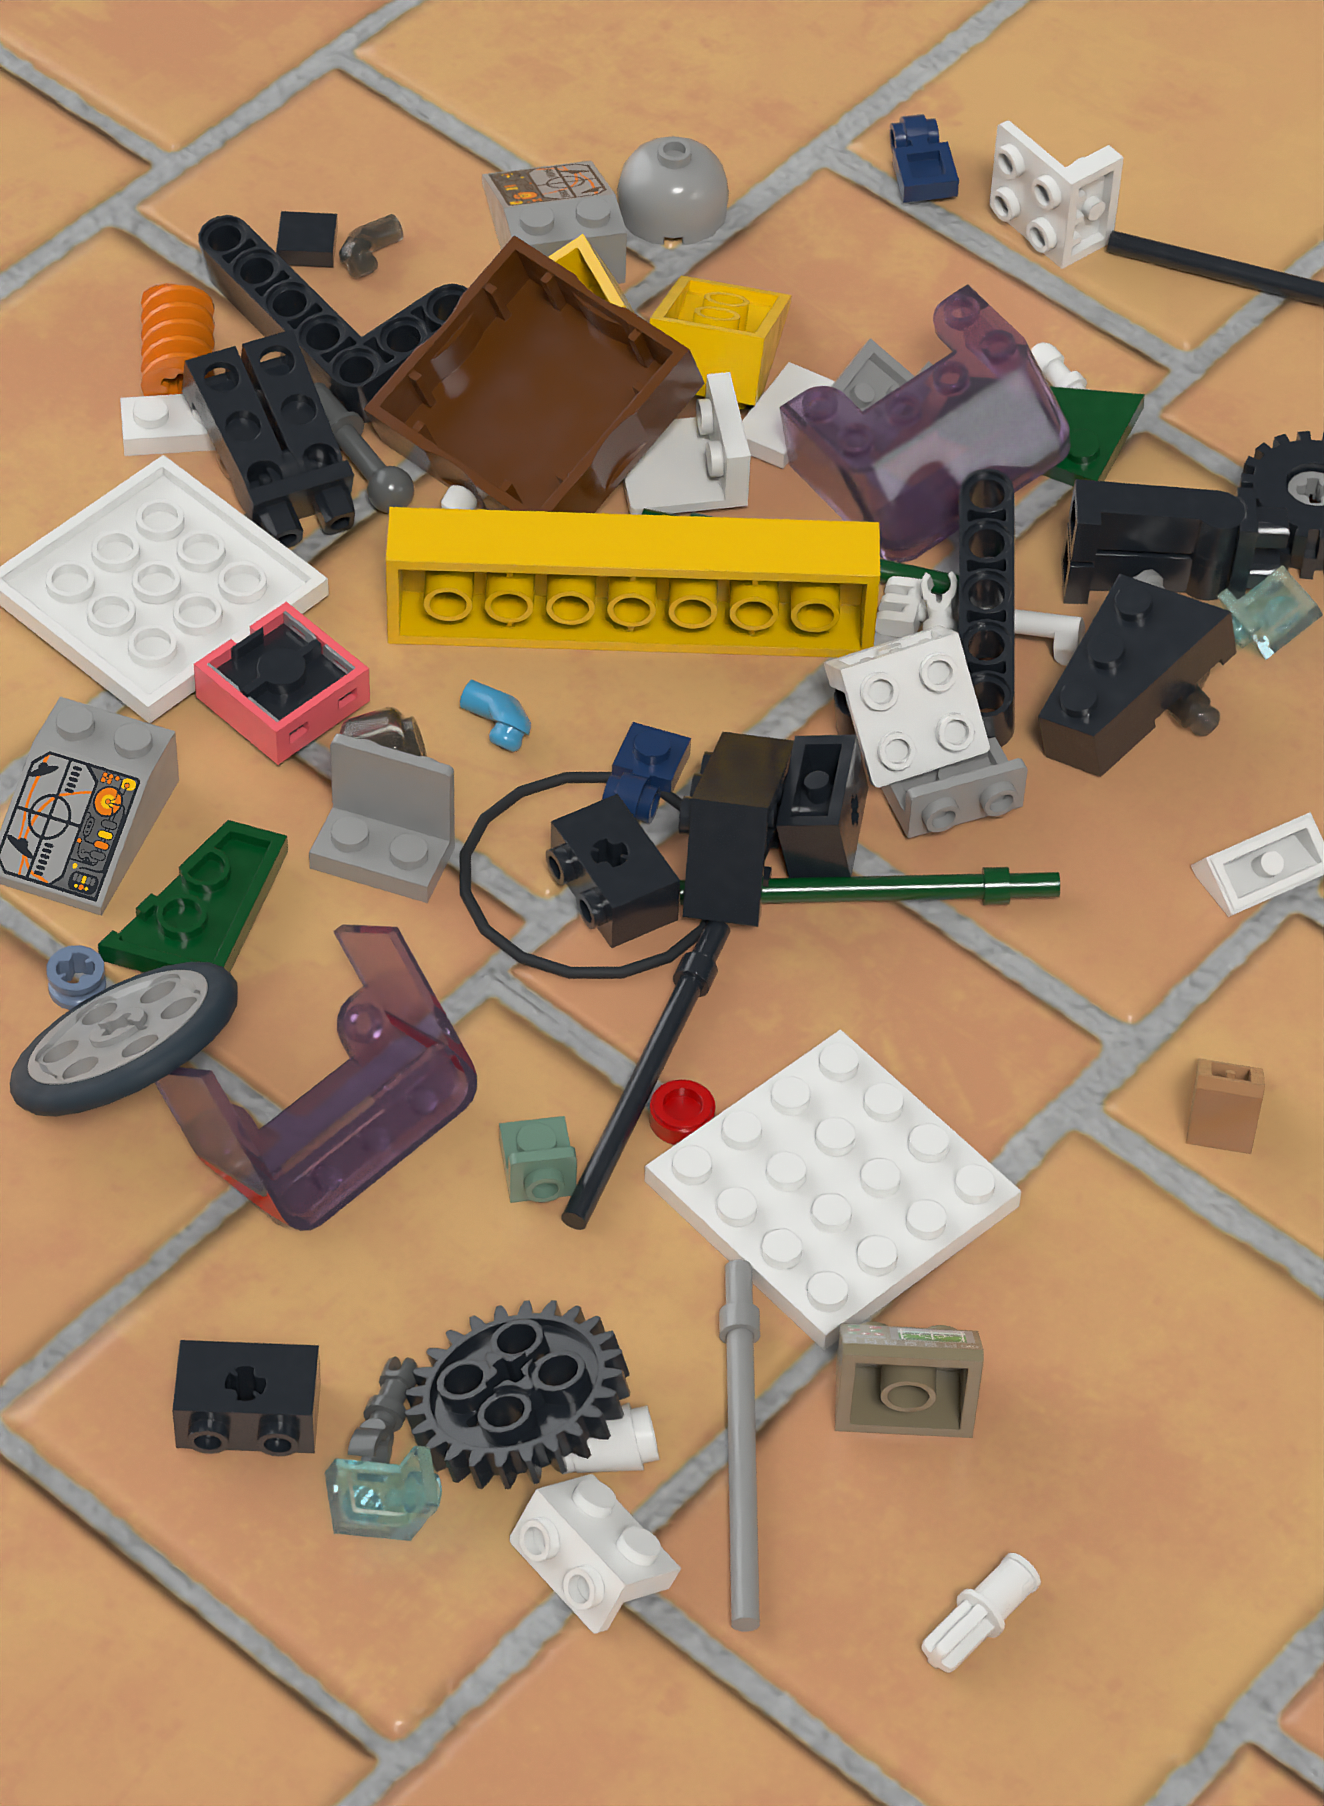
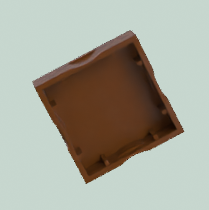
[363,235,705,513]

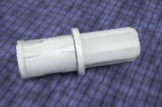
[921,1553,1041,1673]

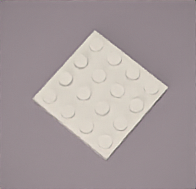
[0,455,329,723]
[644,1029,1021,1350]

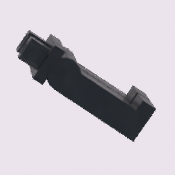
[182,329,355,548]
[1061,479,1289,606]

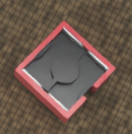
[194,601,370,765]

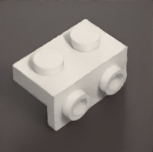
[510,1474,681,1634]

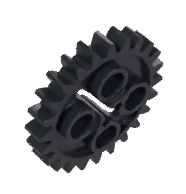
[405,1300,630,1489]

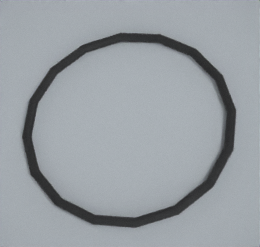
[460,772,708,979]

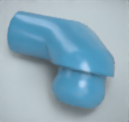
[460,680,531,752]

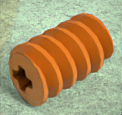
[141,283,215,396]

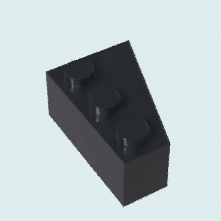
[1038,574,1237,777]
[678,732,794,927]

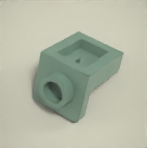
[499,1116,577,1203]

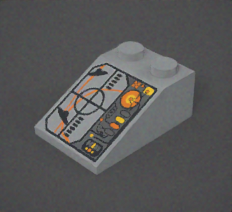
[482,161,627,284]
[0,697,179,916]

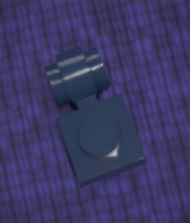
[890,114,959,203]
[602,722,691,823]

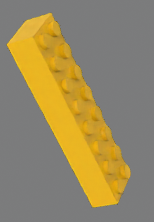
[386,507,880,658]

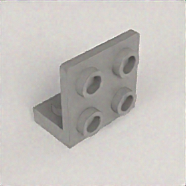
[309,734,455,903]

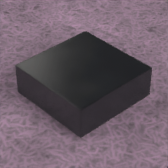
[276,211,338,267]

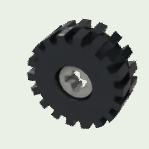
[1239,431,1324,580]

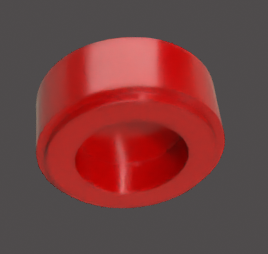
[649,1079,716,1145]

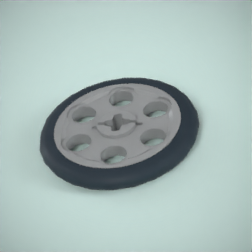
[10,962,238,1117]

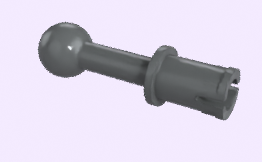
[314,382,414,513]

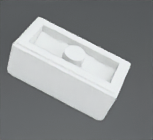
[1191,812,1324,917]

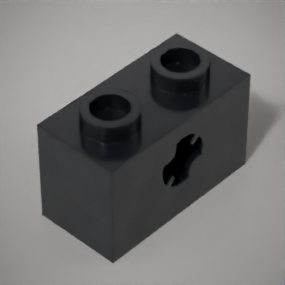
[776,735,869,878]
[546,794,680,948]
[172,1340,321,1456]

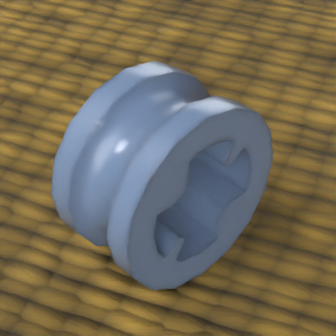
[47,945,106,1010]

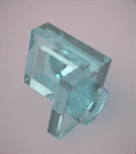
[1217,565,1323,660]
[325,1445,442,1541]

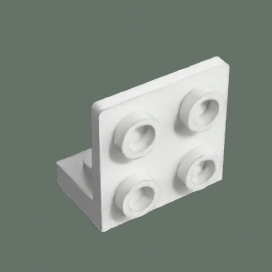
[990,120,1124,269]
[623,372,751,515]
[823,625,990,788]

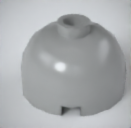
[617,136,729,245]

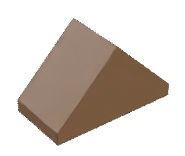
[1186,1058,1265,1154]

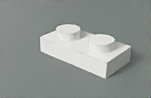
[120,394,216,456]

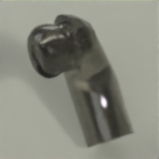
[339,214,403,279]
[1166,670,1220,737]

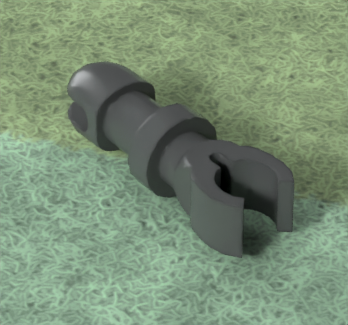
[348,1356,418,1476]

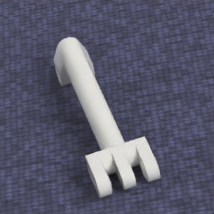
[875,576,1085,666]

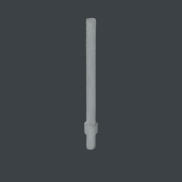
[719,1260,760,1631]

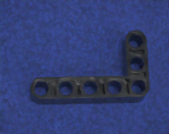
[198,215,468,423]
[834,468,1015,752]

